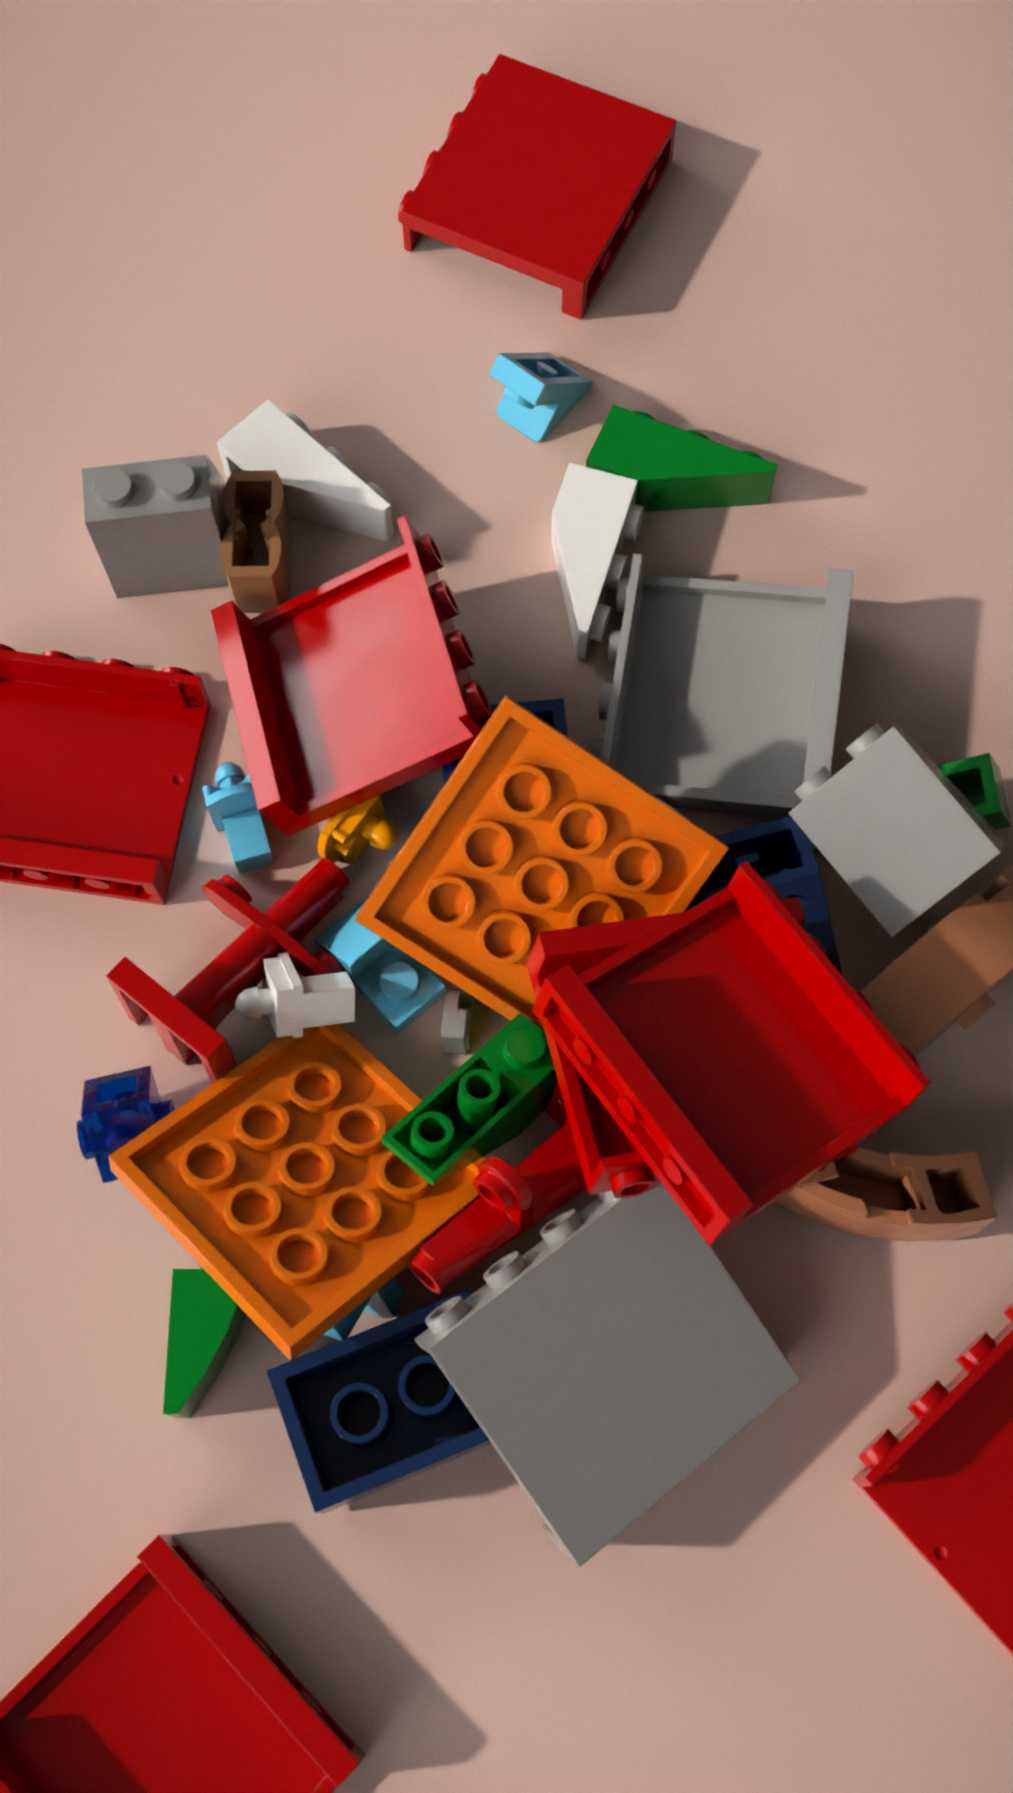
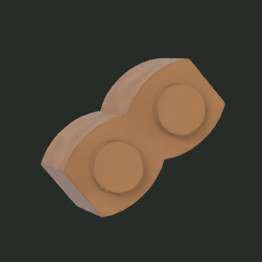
[221,470,292,613]

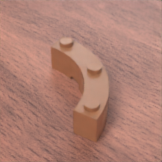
[860,865,1013,1057]
[774,1147,998,1241]

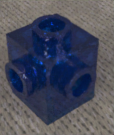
[77,1065,175,1183]

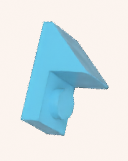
[489,352,593,442]
[315,900,446,1035]

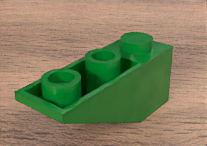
[586,405,778,512]
[381,1013,558,1186]

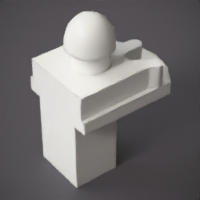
[235,952,355,1038]

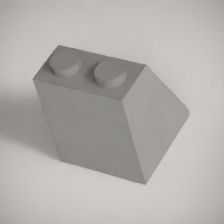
[82,455,229,598]
[788,723,1003,937]

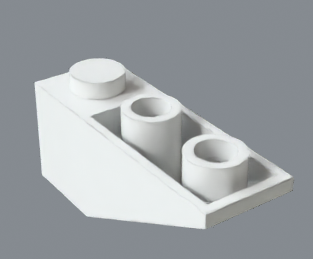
[217,399,395,542]
[551,462,644,661]

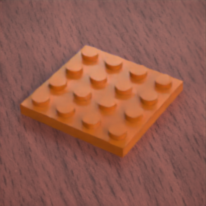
[355,695,729,1032]
[108,1024,486,1361]

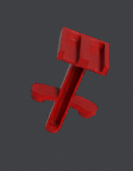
[106,858,350,1084]
[409,1082,587,1294]

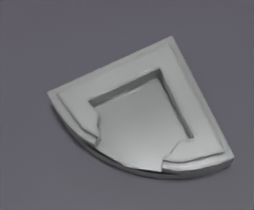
[441,989,474,1055]

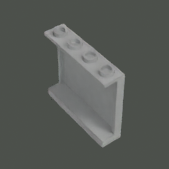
[591,554,854,817]
[414,1182,801,1567]

